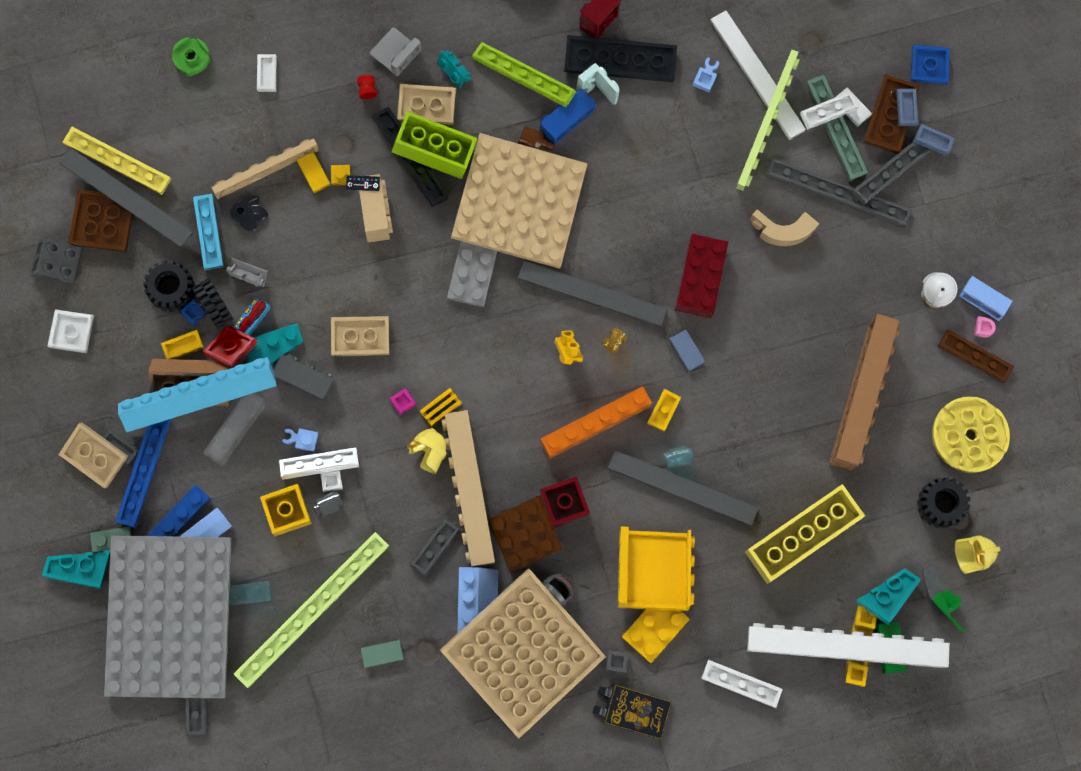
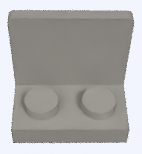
[370,27,421,77]

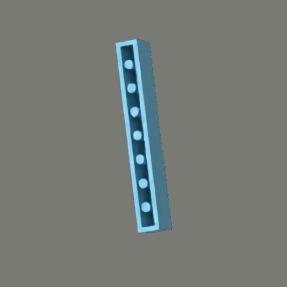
[118,357,277,432]

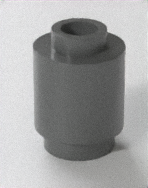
[313,492,344,518]

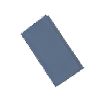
[896,89,918,126]
[913,124,955,156]
[669,330,705,372]

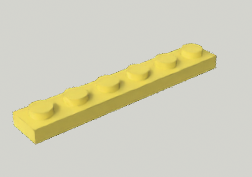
[62,127,171,195]

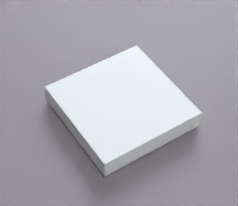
[48,310,94,353]

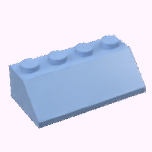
[457,567,498,634]

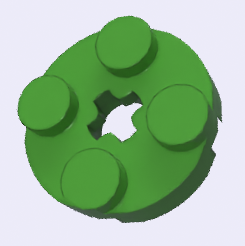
[172,37,210,76]

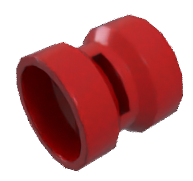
[357,75,377,99]

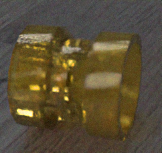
[602,327,628,354]

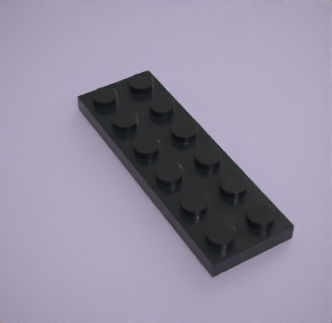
[564,35,677,83]

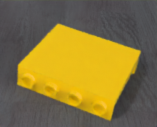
[618,526,695,611]

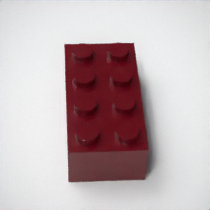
[674,234,729,319]

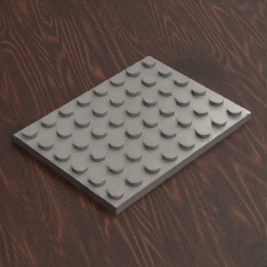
[104,536,231,698]

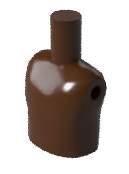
[518,126,554,151]

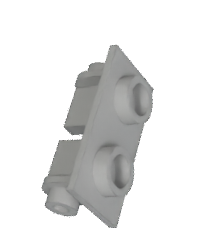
[226,258,268,287]

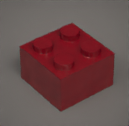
[579,0,621,38]
[539,476,590,528]

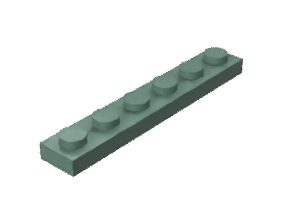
[806,75,868,181]

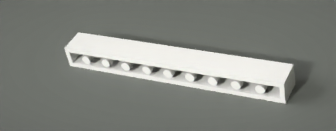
[747,623,950,668]

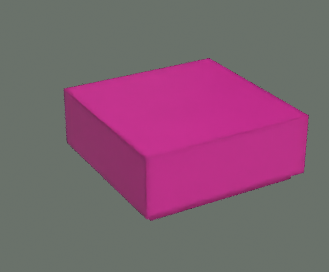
[389,388,416,415]

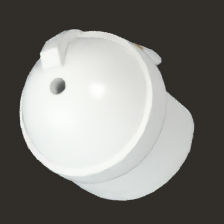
[921,272,957,308]

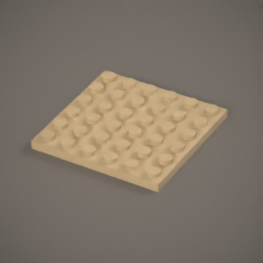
[451,133,587,269]
[440,569,606,739]

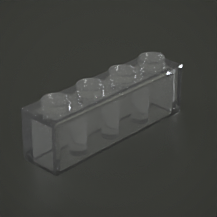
[203,393,267,467]

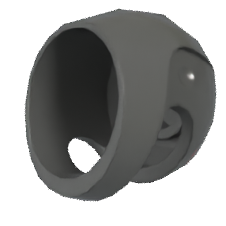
[543,574,574,607]

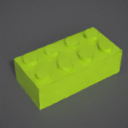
[392,111,477,179]

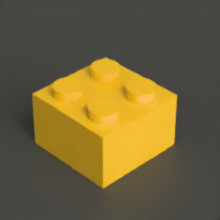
[260,484,312,537]

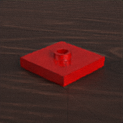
[203,325,257,369]

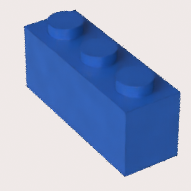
[539,88,596,145]

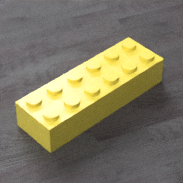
[745,484,865,584]

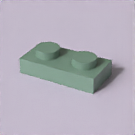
[90,527,132,553]

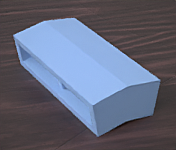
[959,276,1013,321]
[180,508,232,537]

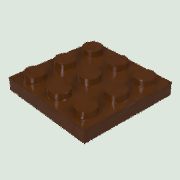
[68,189,133,252]
[489,496,563,573]

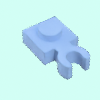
[692,57,719,92]
[282,429,319,452]

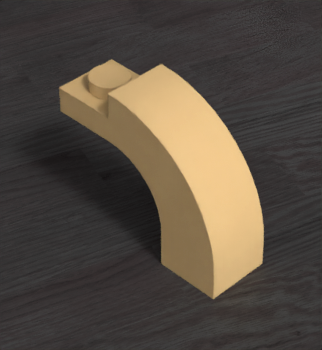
[750,210,819,246]

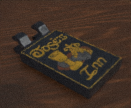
[592,684,672,740]

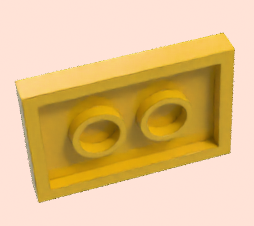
[622,609,690,664]

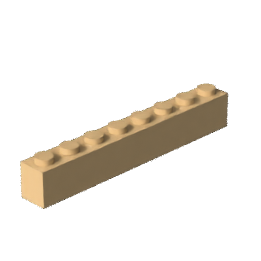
[442,410,495,567]

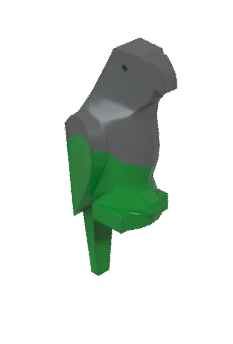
[921,564,965,633]

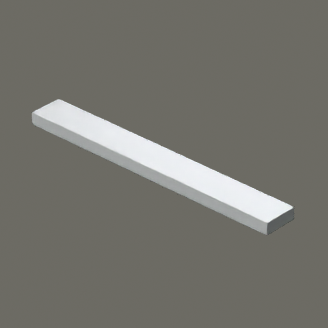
[710,11,806,140]

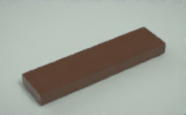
[938,329,1014,384]

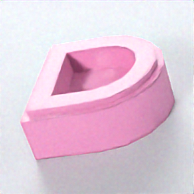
[974,316,996,338]

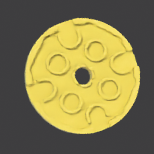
[932,397,1010,473]

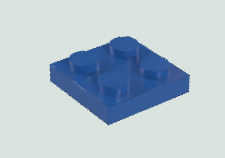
[910,45,950,85]

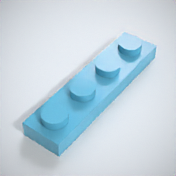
[193,194,224,271]

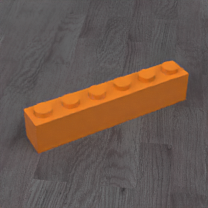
[540,386,652,459]

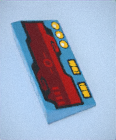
[233,297,271,336]

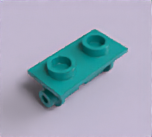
[436,50,471,89]

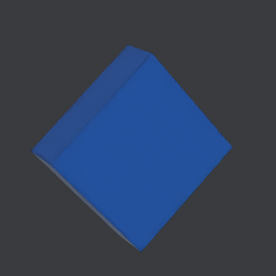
[179,299,207,326]

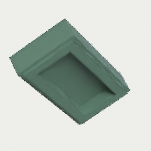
[361,640,404,668]

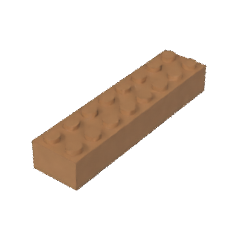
[829,314,900,471]

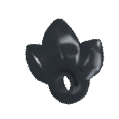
[230,195,268,231]

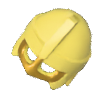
[407,428,447,474]
[955,536,1000,574]

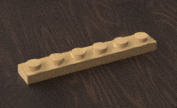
[211,138,319,200]

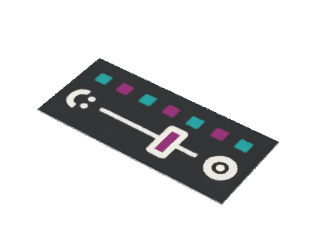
[346,175,380,191]

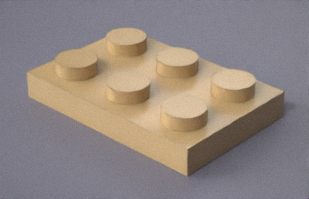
[397,84,456,125]
[331,316,389,356]
[59,422,128,488]

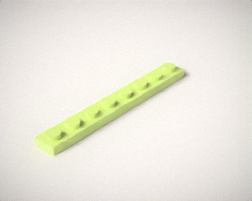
[736,50,800,191]

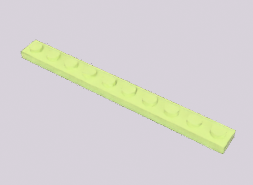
[234,532,389,688]

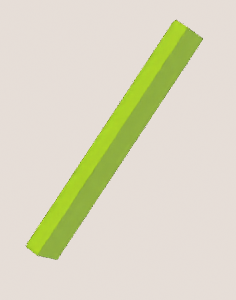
[472,42,576,107]

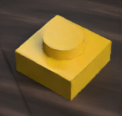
[331,165,350,186]

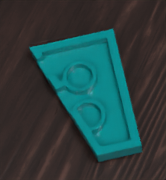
[42,550,110,589]

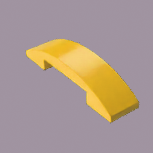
[845,606,877,687]

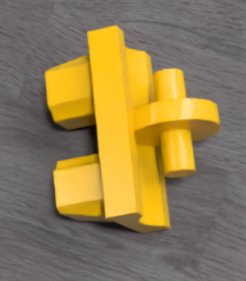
[555,330,583,365]

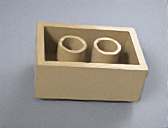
[359,174,393,242]

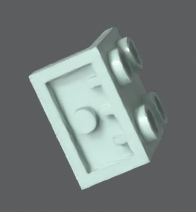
[576,63,619,105]

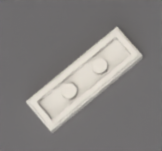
[800,91,859,130]

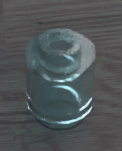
[664,445,694,468]

